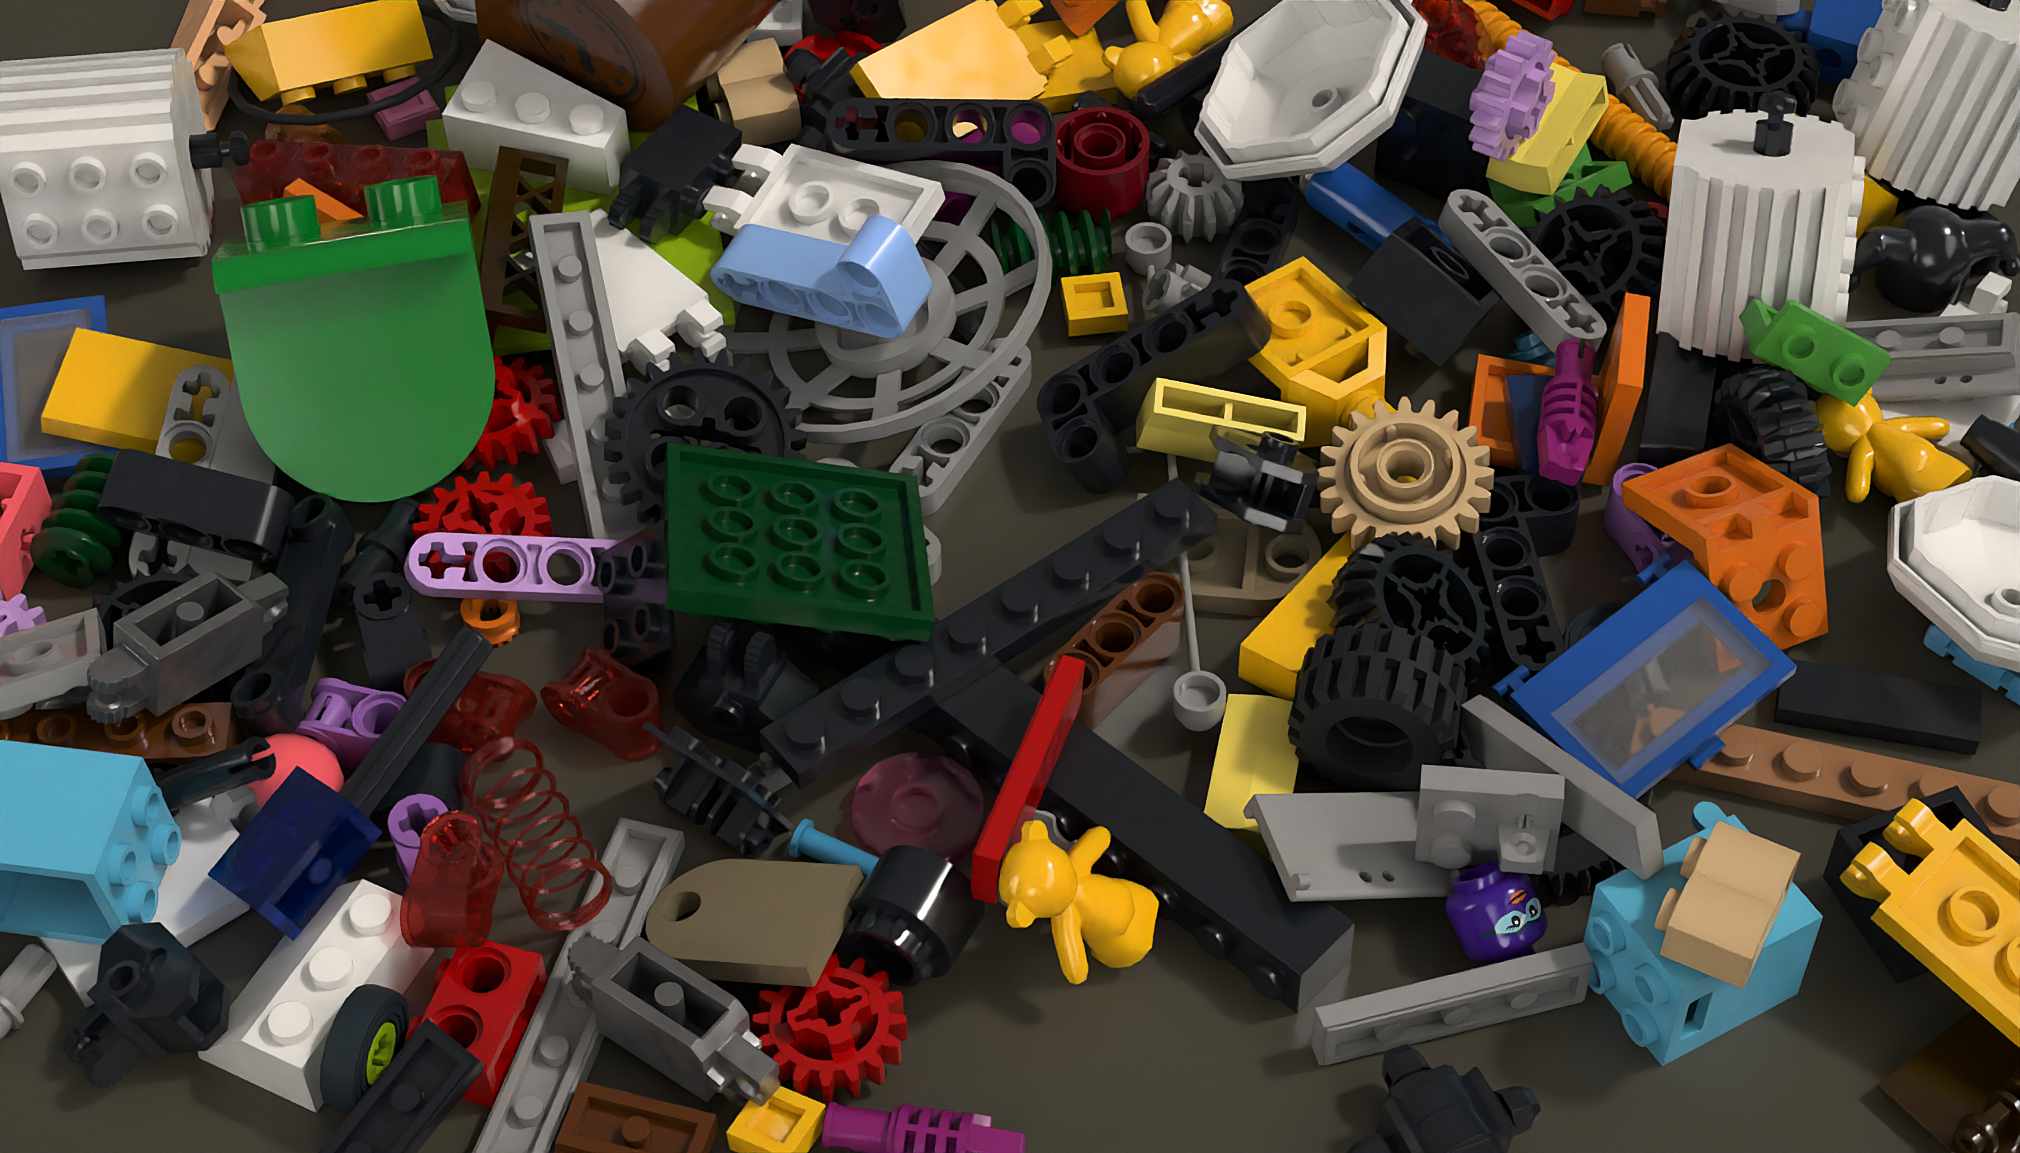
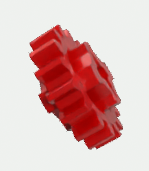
[461,356,562,472]
[413,471,554,583]
[752,953,908,1103]

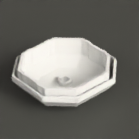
[1194,0,1428,181]
[1887,475,2020,673]

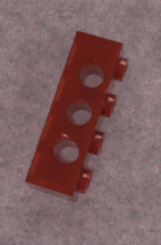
[232,139,482,223]

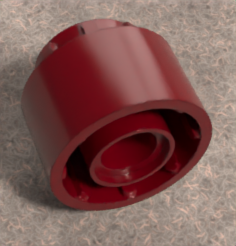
[1053,107,1150,223]

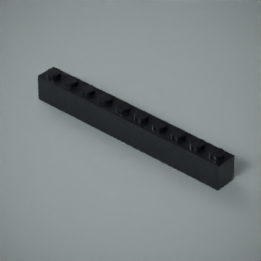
[802,617,1355,1013]

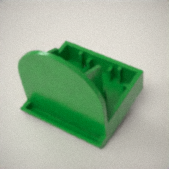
[212,175,495,502]

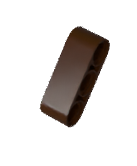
[1043,572,1185,731]

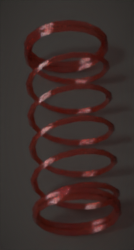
[460,737,613,931]

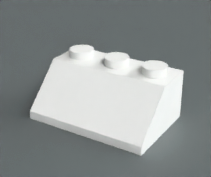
[197,879,434,1113]

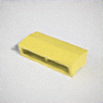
[1485,62,1609,196]
[1136,377,1306,463]
[1204,694,1299,859]

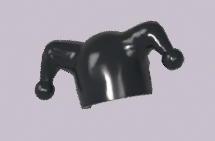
[1848,205,2020,313]

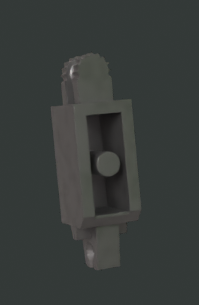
[87,570,289,725]
[567,935,780,1107]

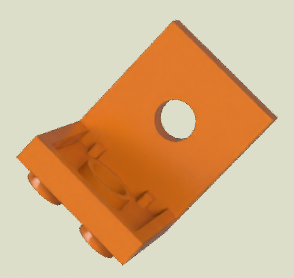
[1467,293,1651,487]
[1621,443,1829,675]

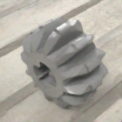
[1146,148,1244,245]

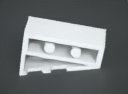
[442,39,631,196]

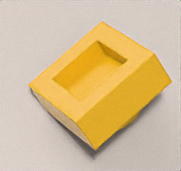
[1061,272,1128,337]
[726,1086,827,1153]

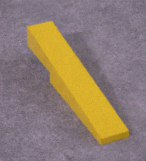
[1238,476,1417,702]

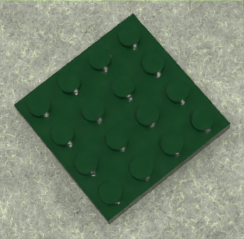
[664,442,935,642]

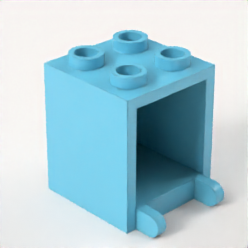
[0,740,182,945]
[1583,802,1823,1066]

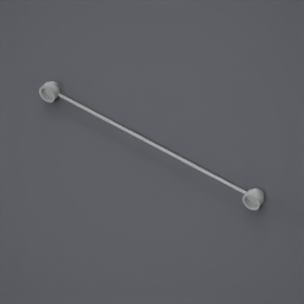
[1125,222,1226,731]

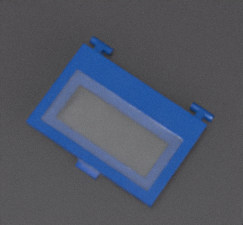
[0,295,120,480]
[1491,553,1797,800]

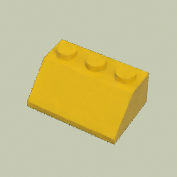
[223,0,434,107]

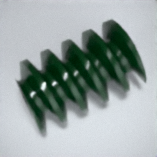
[990,209,1112,287]
[29,452,132,590]

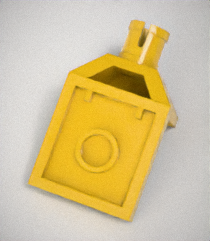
[1244,256,1397,449]

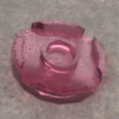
[851,753,985,865]

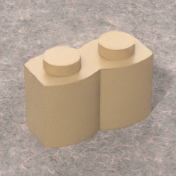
[703,37,802,146]
[1654,820,1801,989]

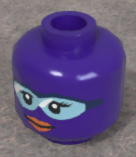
[1445,860,1548,964]

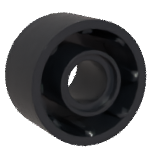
[847,845,985,987]

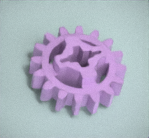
[1469,30,1556,162]

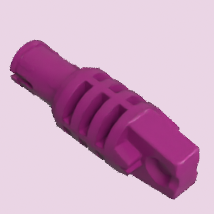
[1537,338,1599,486]
[822,1102,1027,1153]

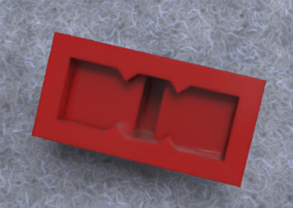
[404,934,548,1108]

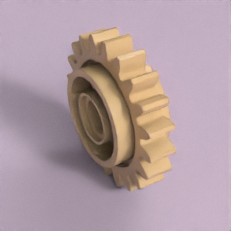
[1317,397,1494,550]

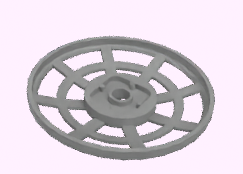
[708,160,1053,444]

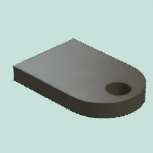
[1137,493,1322,616]
[646,859,865,987]

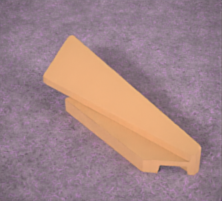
[170,0,267,134]

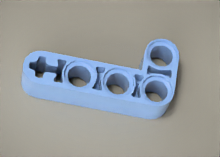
[710,215,933,339]

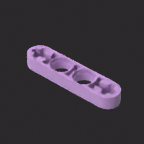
[404,532,623,603]

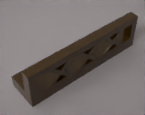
[479,145,569,347]

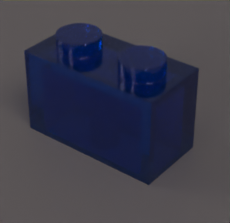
[207,765,382,941]

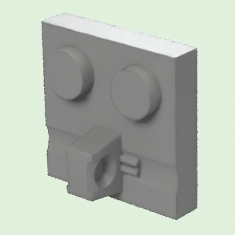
[0,607,107,720]
[1415,764,1565,875]

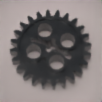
[603,347,808,524]

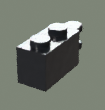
[607,104,743,245]

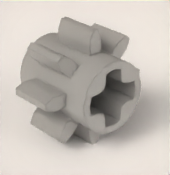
[1142,263,1212,320]

